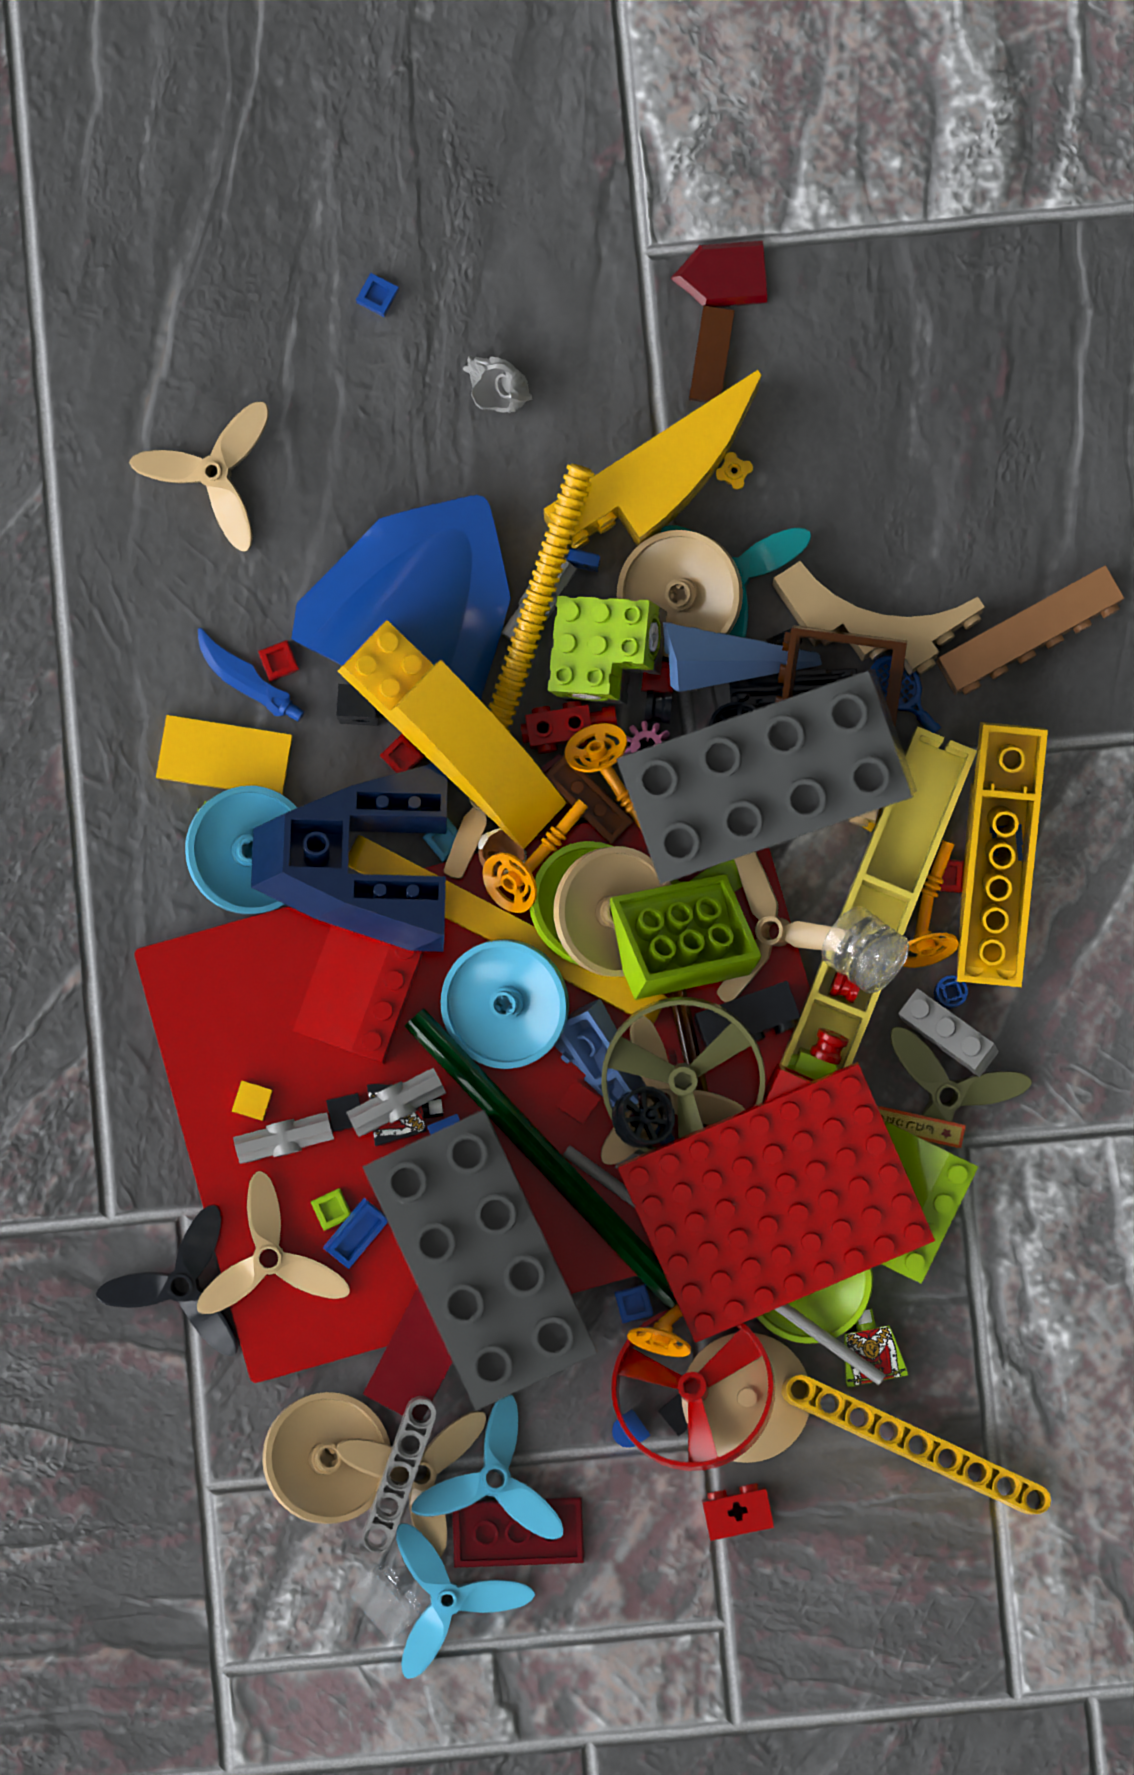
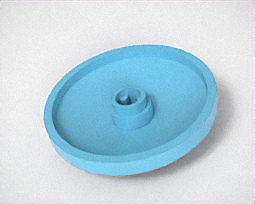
[185,786,297,914]
[441,939,569,1069]

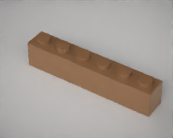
[936,565,1124,695]

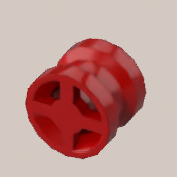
[828,965,864,1004]
[810,1028,849,1065]

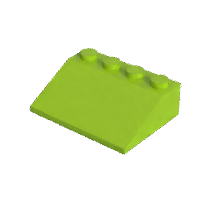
[609,874,762,1000]
[882,1121,978,1284]

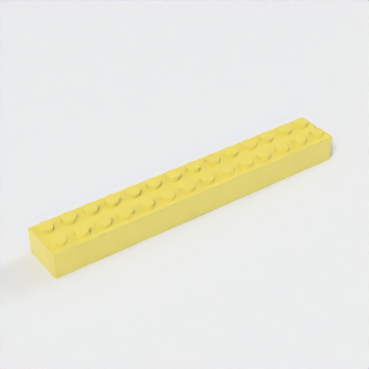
[780,727,977,1071]

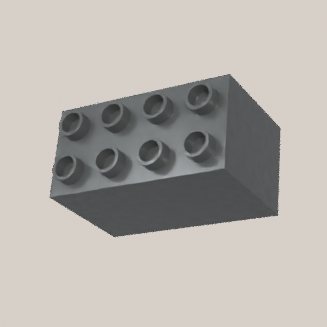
[617,669,917,884]
[363,1110,598,1411]

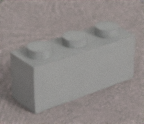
[898,988,999,1077]

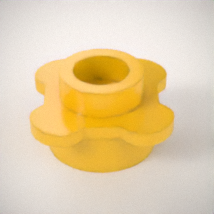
[716,452,753,489]

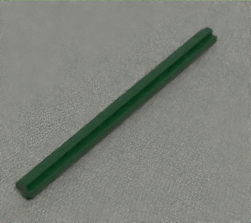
[405,1008,677,1309]

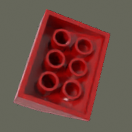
[293,925,425,1064]

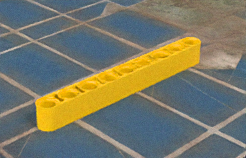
[782,1375,1051,1515]

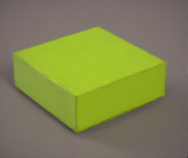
[310,1188,351,1231]

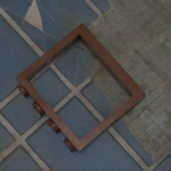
[775,625,907,727]

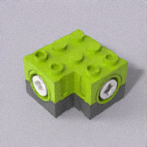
[548,596,667,705]

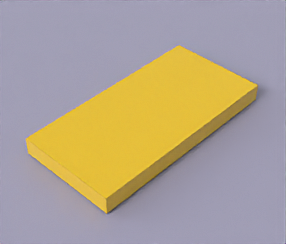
[156,715,293,795]

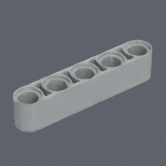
[363,1396,436,1553]

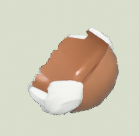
[478,828,527,875]

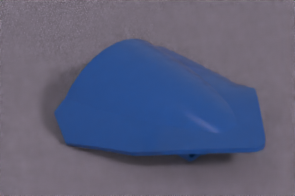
[291,495,511,701]

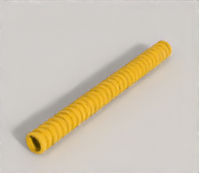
[488,463,595,732]

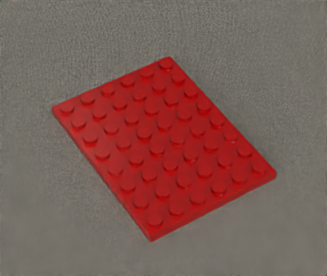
[617,1062,935,1343]

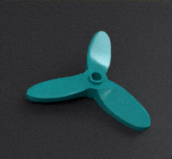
[661,525,811,638]

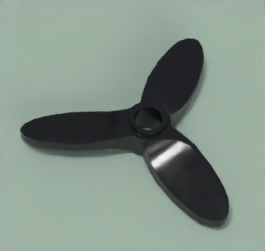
[96,1204,238,1356]

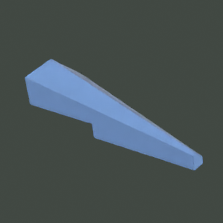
[663,622,821,692]
[554,999,675,1146]

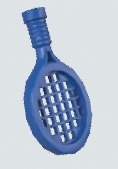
[870,656,942,733]

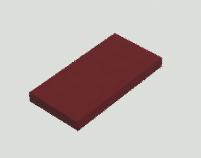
[363,1287,453,1421]
[452,1497,584,1568]

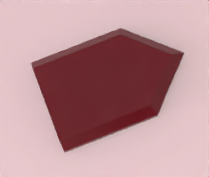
[671,240,767,307]

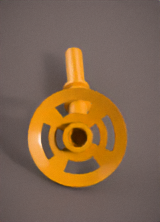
[565,723,642,831]
[483,799,588,913]
[896,840,959,968]
[627,1303,691,1357]

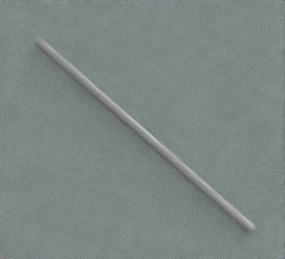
[563,1146,886,1385]

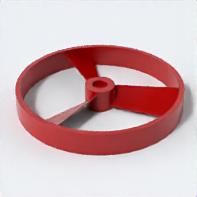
[611,1309,775,1471]

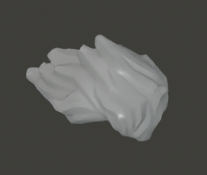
[463,355,532,414]

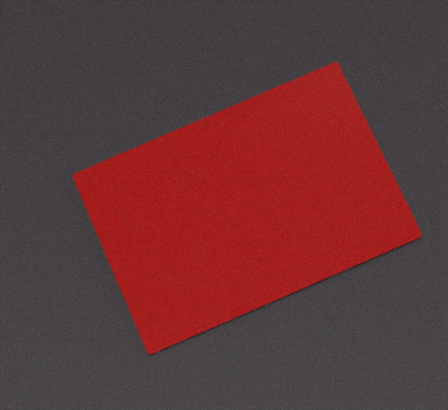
[134,813,810,1383]

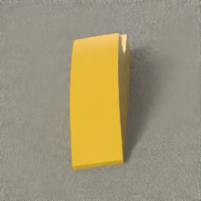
[544,370,761,550]
[338,620,567,849]
[957,722,1048,987]

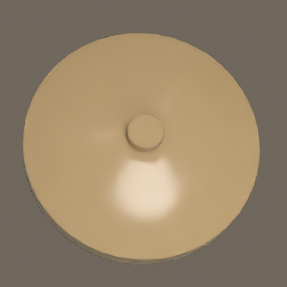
[617,530,743,657]
[554,846,671,977]
[682,1333,809,1463]
[263,1392,391,1524]

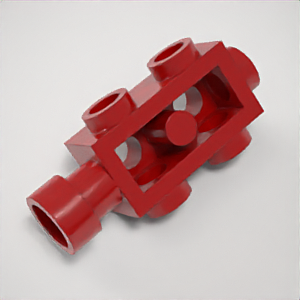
[520,701,618,754]

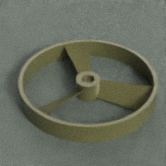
[601,997,765,1152]

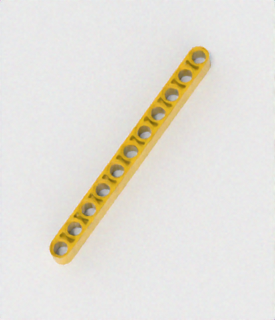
[349,835,667,1025]

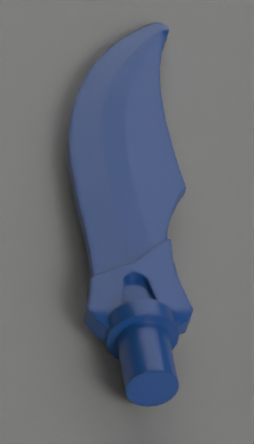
[198,628,305,722]

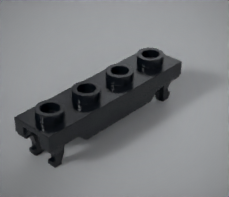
[729,669,857,706]

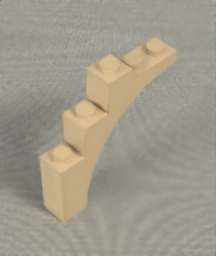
[772,561,985,675]

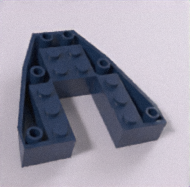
[251,764,448,952]

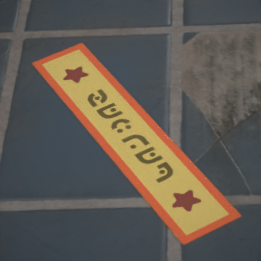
[877,1106,966,1149]

